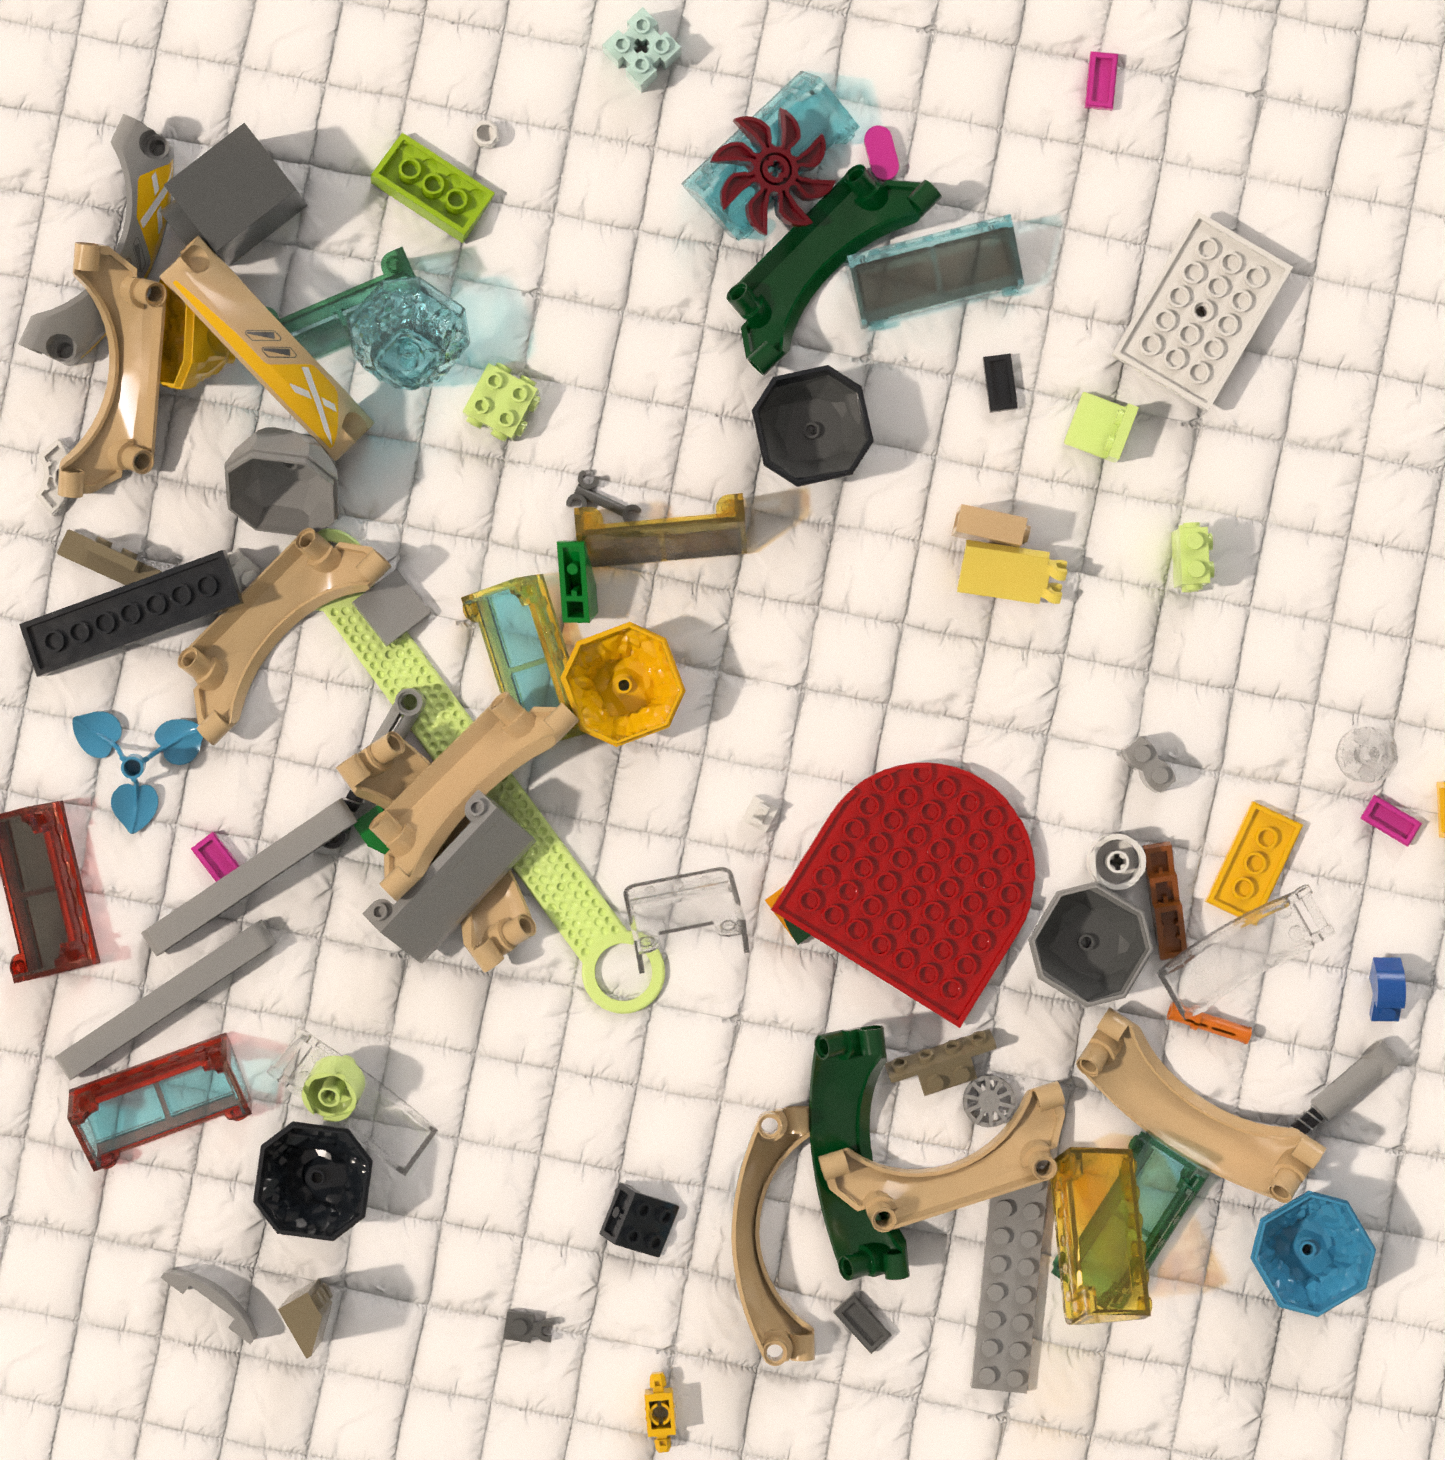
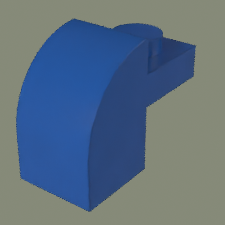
[1369,957,1406,1021]

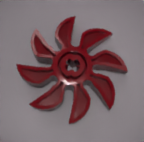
[710,108,836,236]

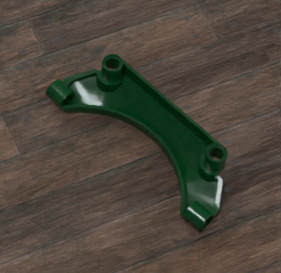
[726,164,942,376]

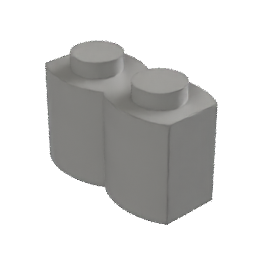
[1121,737,1176,793]

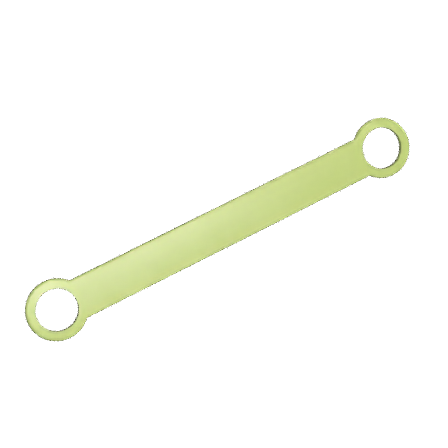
[316,528,665,1014]

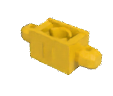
[644,1372,676,1453]

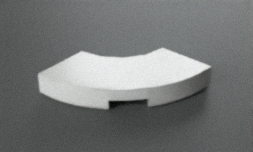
[35,438,69,517]

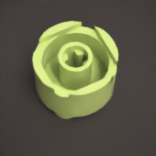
[302,1055,365,1122]

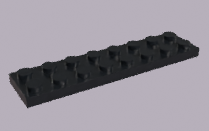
[19,550,244,677]

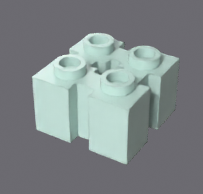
[602,7,681,93]

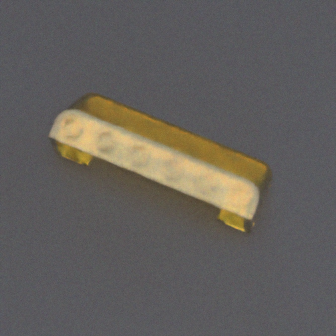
[1050,1147,1152,1325]

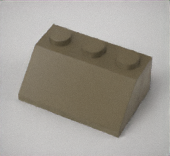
[278,1278,333,1359]

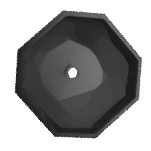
[752,365,874,487]

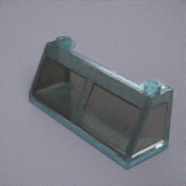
[845,214,1024,332]

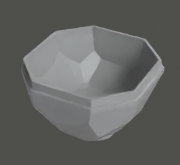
[224,427,339,536]

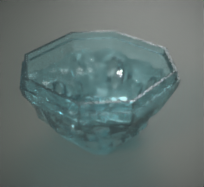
[347,277,470,390]

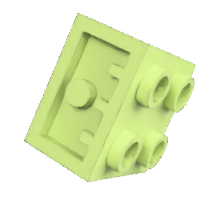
[1064,392,1139,463]

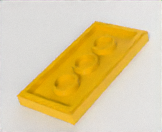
[1204,801,1303,925]

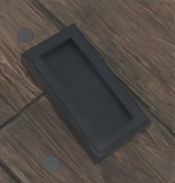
[982,353,1018,413]

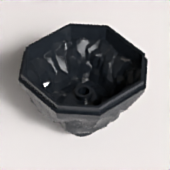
[253,1121,373,1241]

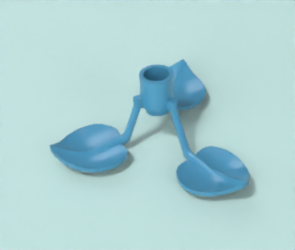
[72,711,203,834]

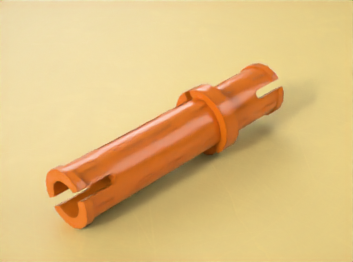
[1167,1002,1252,1044]

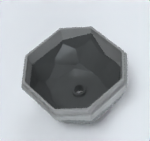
[1028,881,1154,1007]

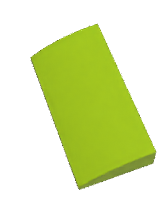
[371,132,495,243]

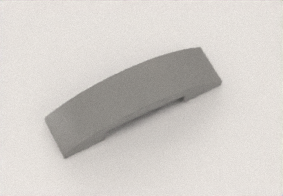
[160,1269,258,1344]

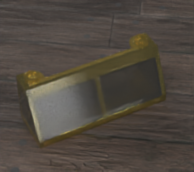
[574,493,747,568]

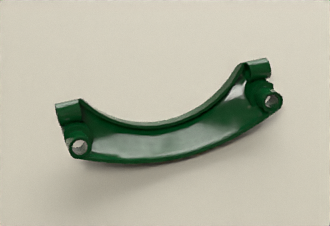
[809,1025,910,1281]

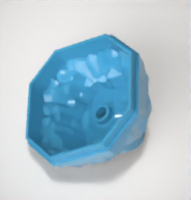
[1250,1191,1376,1317]

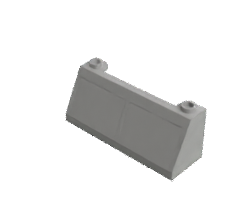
[362,789,537,964]

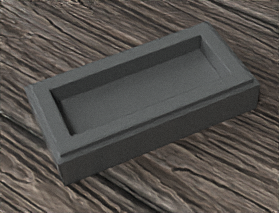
[833,1292,892,1354]

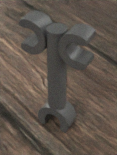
[566,470,642,526]

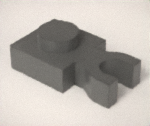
[503,1309,554,1343]

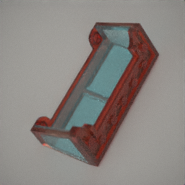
[67,1033,252,1172]

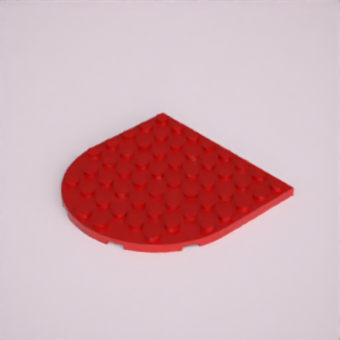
[770,762,1035,1028]

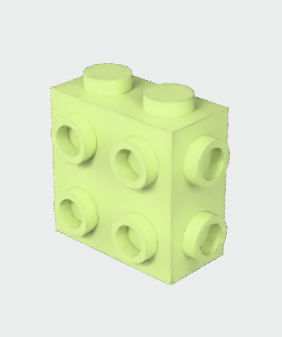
[463,362,541,442]
[1171,522,1215,593]

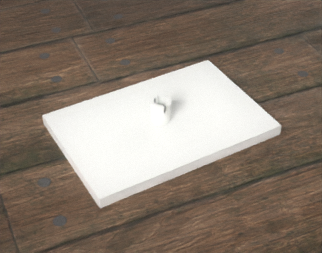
[1111,211,1293,412]

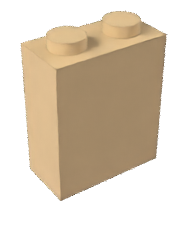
[951,504,1031,547]

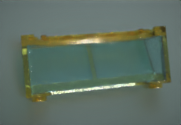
[461,574,587,743]

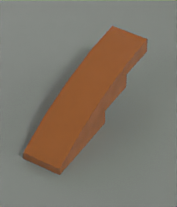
[1142,841,1188,960]

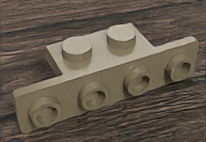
[57,529,162,585]
[885,1029,997,1096]

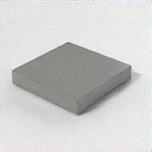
[352,569,431,647]

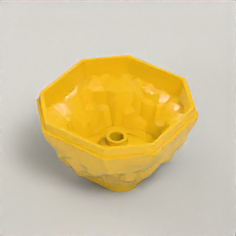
[159,278,236,390]
[560,622,686,747]

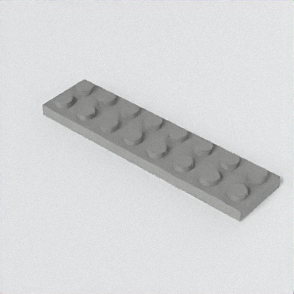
[971,1168,1048,1394]

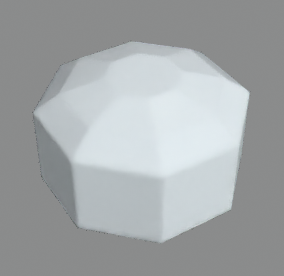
[472,120,500,149]

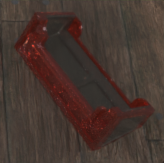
[0,800,101,984]

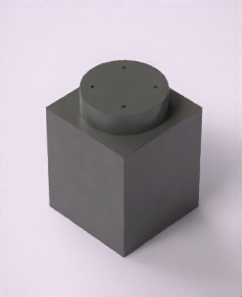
[160,123,308,266]

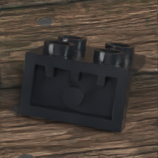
[599,1182,679,1257]

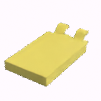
[957,540,1067,604]

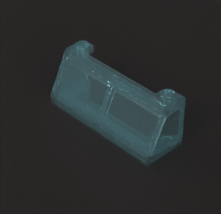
[681,70,860,241]

